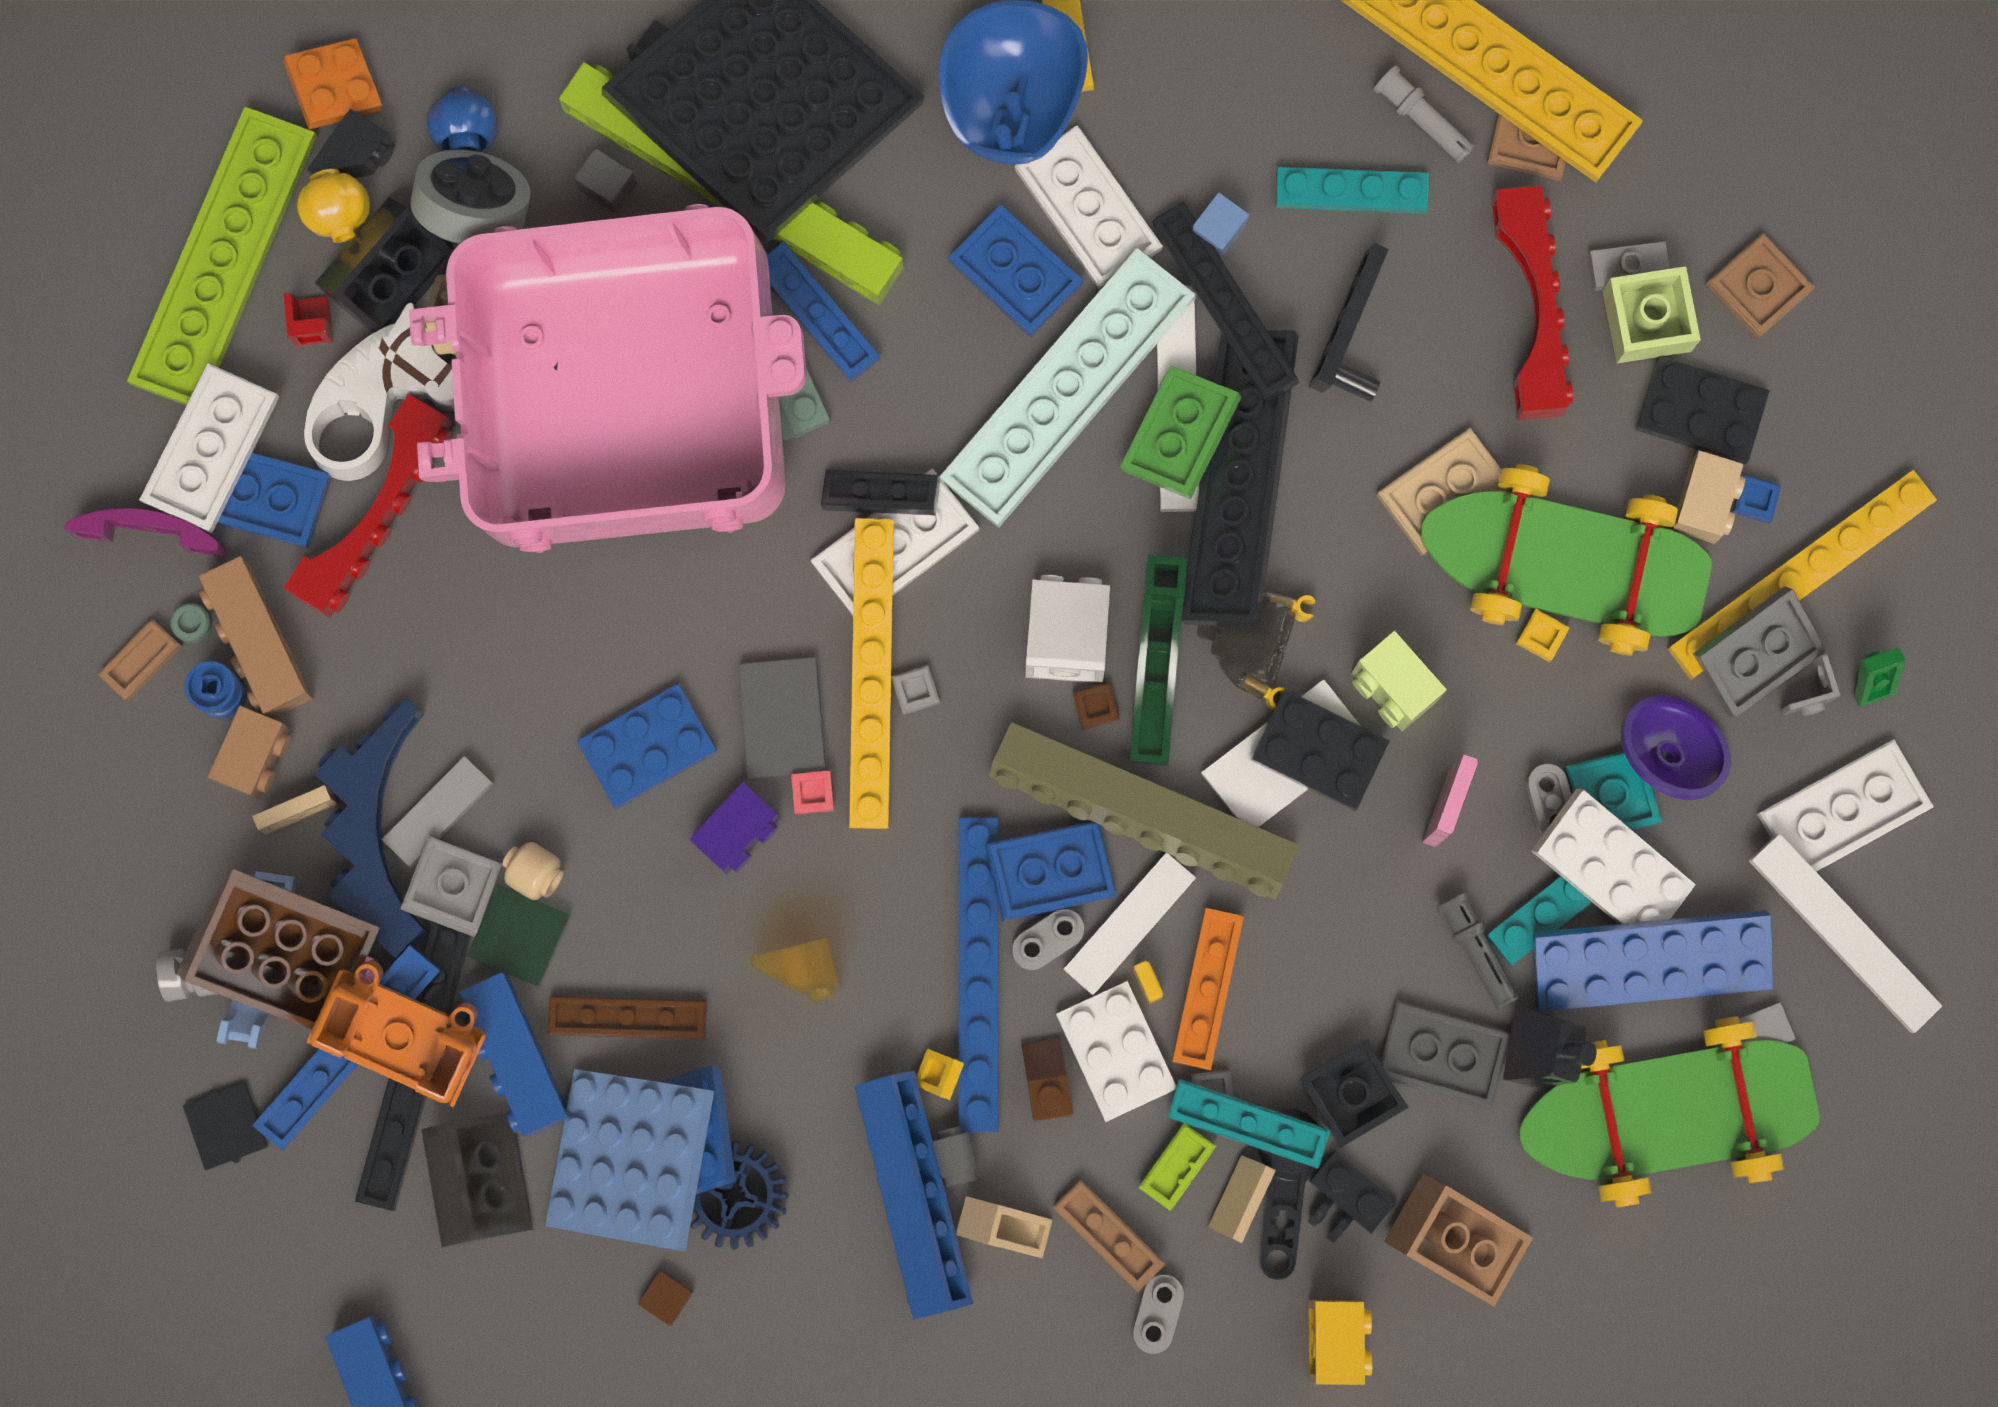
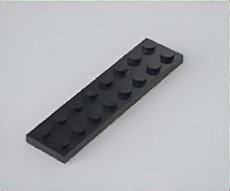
[1182,330,1299,627]

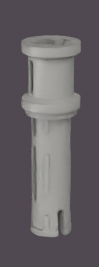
[1373,65,1475,164]

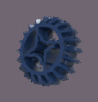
[690,1141,789,1250]

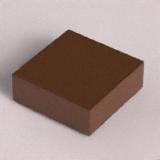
[1072,682,1120,730]
[638,1270,694,1326]

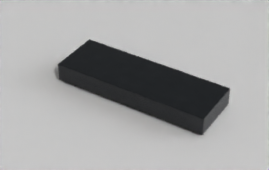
[821,470,940,516]

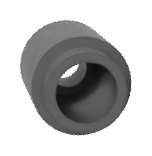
[933,1127,978,1188]

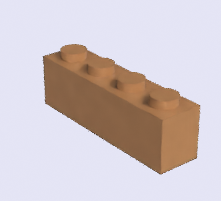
[198,556,313,719]

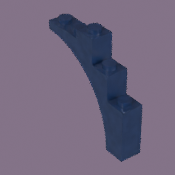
[314,699,429,959]

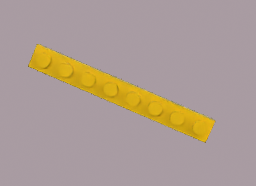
[1667,470,1937,680]
[849,518,894,829]

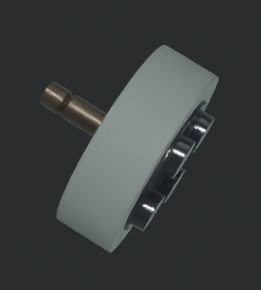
[411,150,531,249]

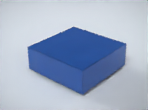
[1732,475,1782,524]

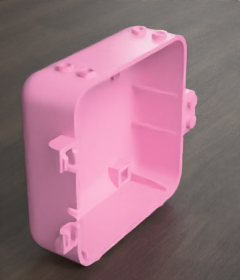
[409,204,807,553]

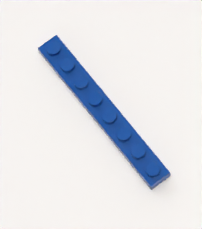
[959,818,998,1132]

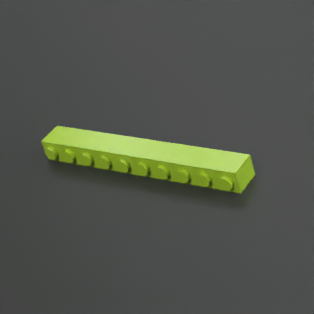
[559,62,904,305]

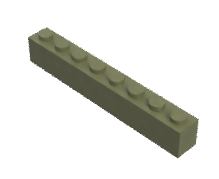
[989,722,1299,900]

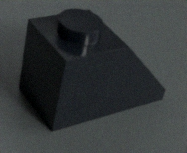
[307,108,395,178]

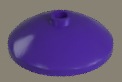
[1621,696,1731,800]

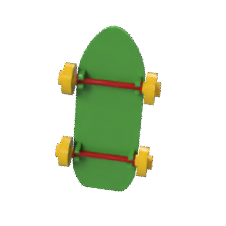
[1420,464,1712,656]
[1519,1016,1820,1207]

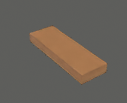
[1053,1179,1166,1293]

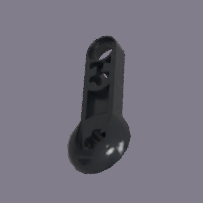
[1258,1109,1318,1280]

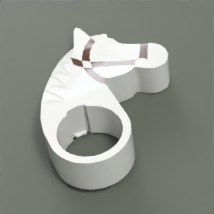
[304,303,455,481]

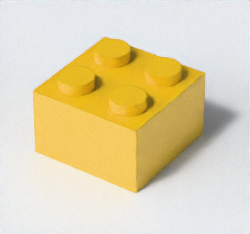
[1308,1300,1372,1385]

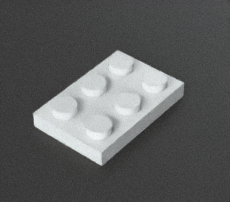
[1056,981,1177,1122]

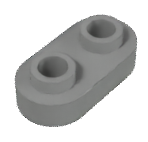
[1526,764,1572,836]
[1012,909,1084,971]
[1133,1274,1184,1354]

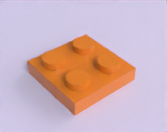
[283,38,382,130]

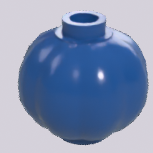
[426,87,498,152]

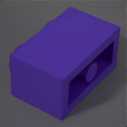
[689,782,779,875]

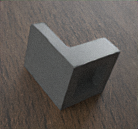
[574,149,637,214]

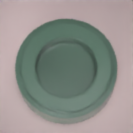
[170,603,212,643]

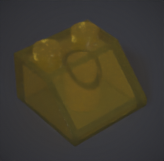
[749,938,842,1004]

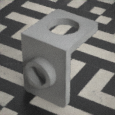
[1781,654,1841,717]

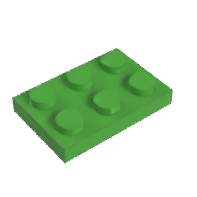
[1120,366,1241,499]

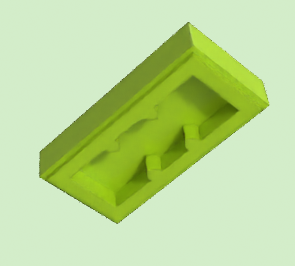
[1138,1123,1216,1211]

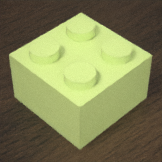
[1602,266,1701,363]
[1351,631,1447,731]

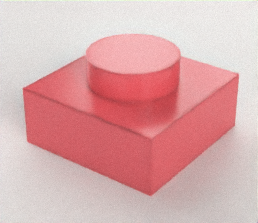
[791,771,834,815]

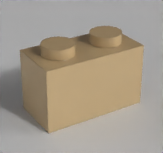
[1671,451,1746,544]

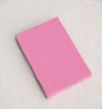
[1422,754,1478,847]

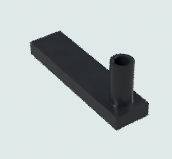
[1309,243,1389,402]

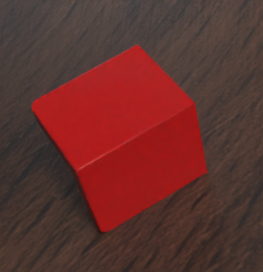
[283,292,333,347]

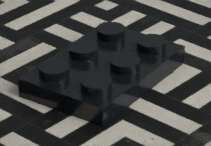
[1636,356,1770,465]
[1250,689,1390,811]

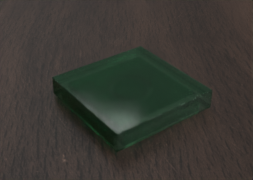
[466,884,571,988]

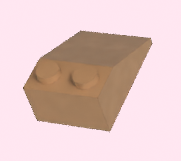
[1384,1173,1533,1307]

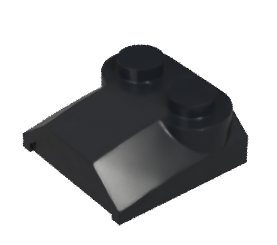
[1299,1039,1409,1148]

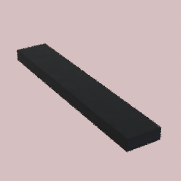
[1151,202,1300,403]

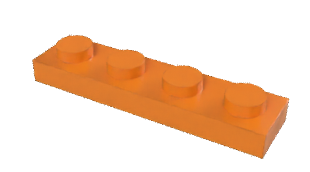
[1172,908,1244,1071]

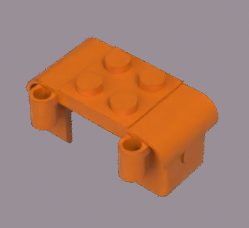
[307,960,486,1107]

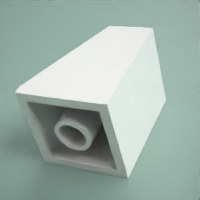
[1025,575,1110,683]

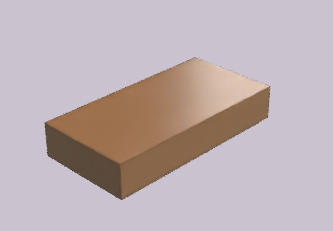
[98,619,183,702]

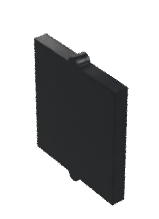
[183,1083,268,1171]

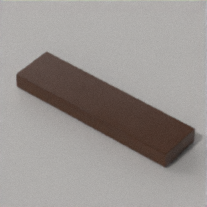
[547,996,707,1040]

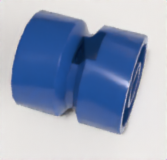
[184,661,247,719]

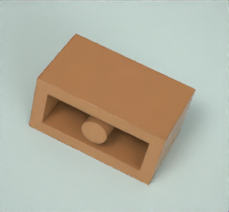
[208,706,291,799]

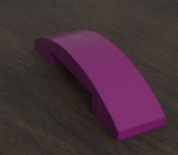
[64,508,227,558]

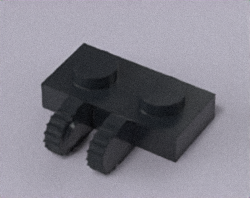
[1308,1151,1397,1243]

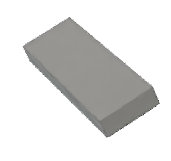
[382,756,493,868]

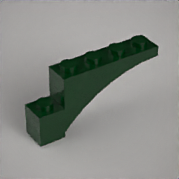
[1129,555,1187,766]

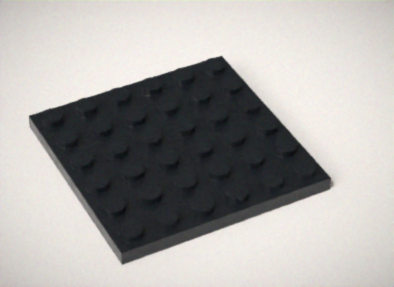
[601,0,925,244]

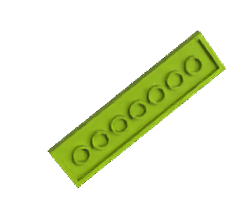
[127,106,317,406]

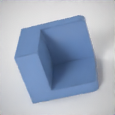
[1193,193,1249,258]

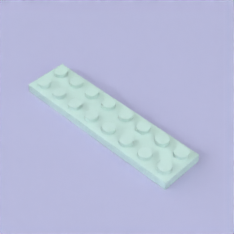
[939,248,1196,528]

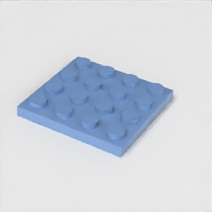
[545,1069,714,1251]

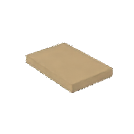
[1376,428,1512,556]

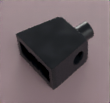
[1503,1006,1597,1087]

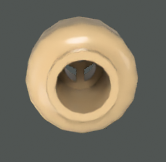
[502,842,563,900]

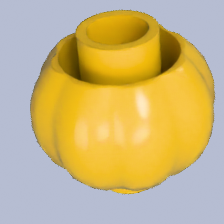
[297,169,370,243]

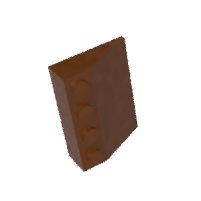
[177,868,380,1030]

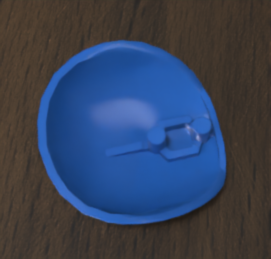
[938,0,1088,165]

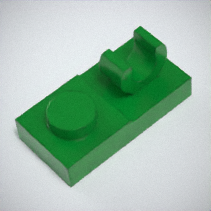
[1854,647,1906,707]

